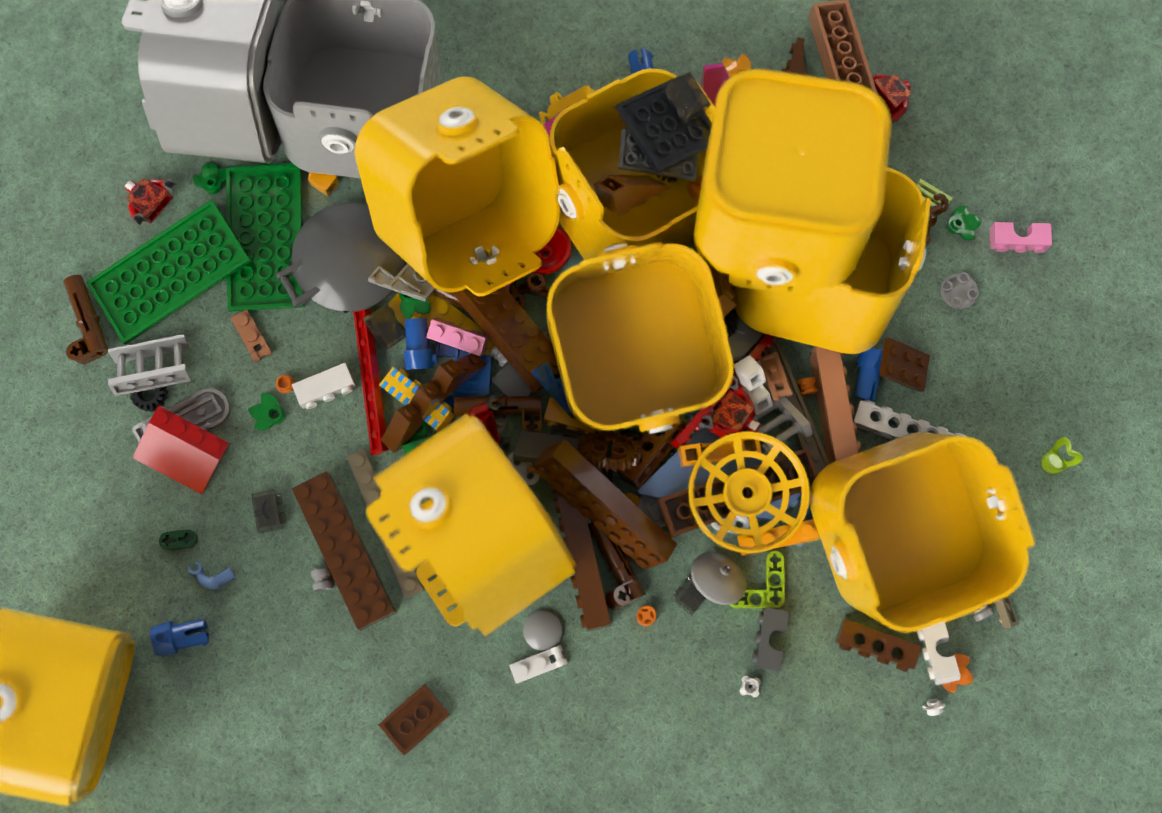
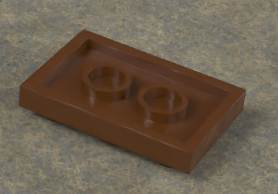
[879,338,930,392]
[378,684,450,756]

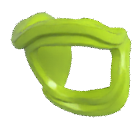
[1041,437,1083,474]

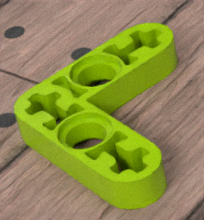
[730,551,785,609]

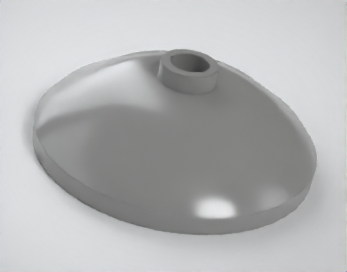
[691,552,746,605]

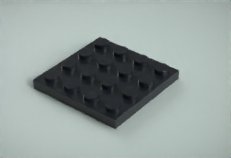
[615,75,712,174]

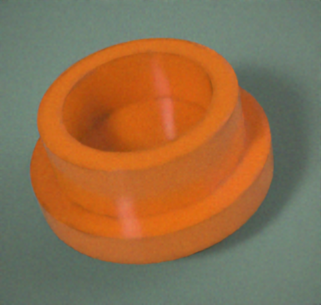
[276,374,295,394]

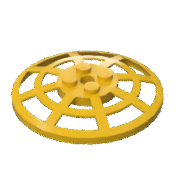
[688,432,810,553]

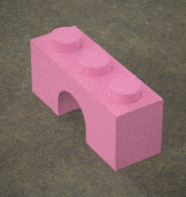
[990,222,1052,253]
[426,317,490,356]

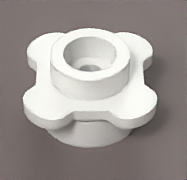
[739,676,761,697]
[922,699,945,716]

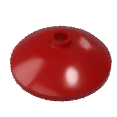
[521,226,572,275]

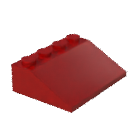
[132,406,231,494]

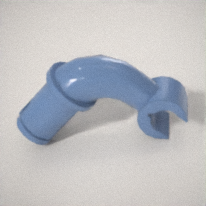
[188,562,236,590]

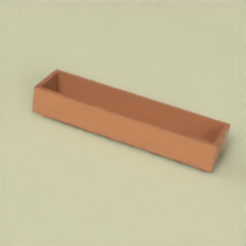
[809,346,861,464]

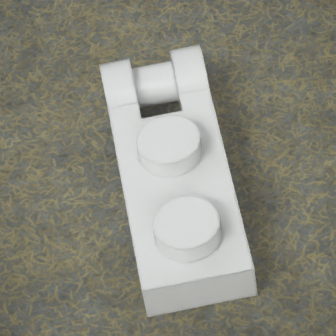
[509,645,568,684]

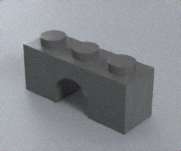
[751,607,789,672]

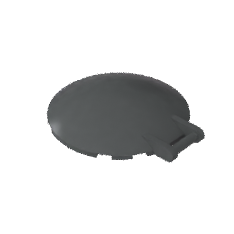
[276,202,405,312]

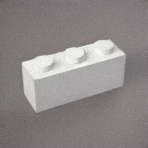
[292,363,356,409]

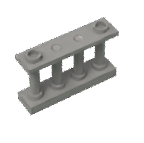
[108,334,191,396]
[748,380,813,458]

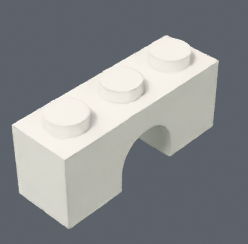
[734,355,773,415]
[917,622,960,685]

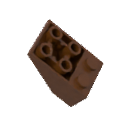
[593,175,670,215]

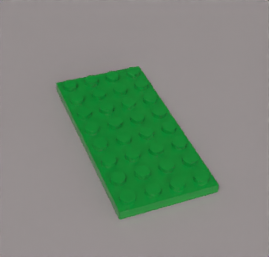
[226,164,304,312]
[86,199,252,345]

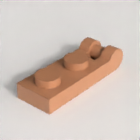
[230,310,272,363]
[760,352,793,402]

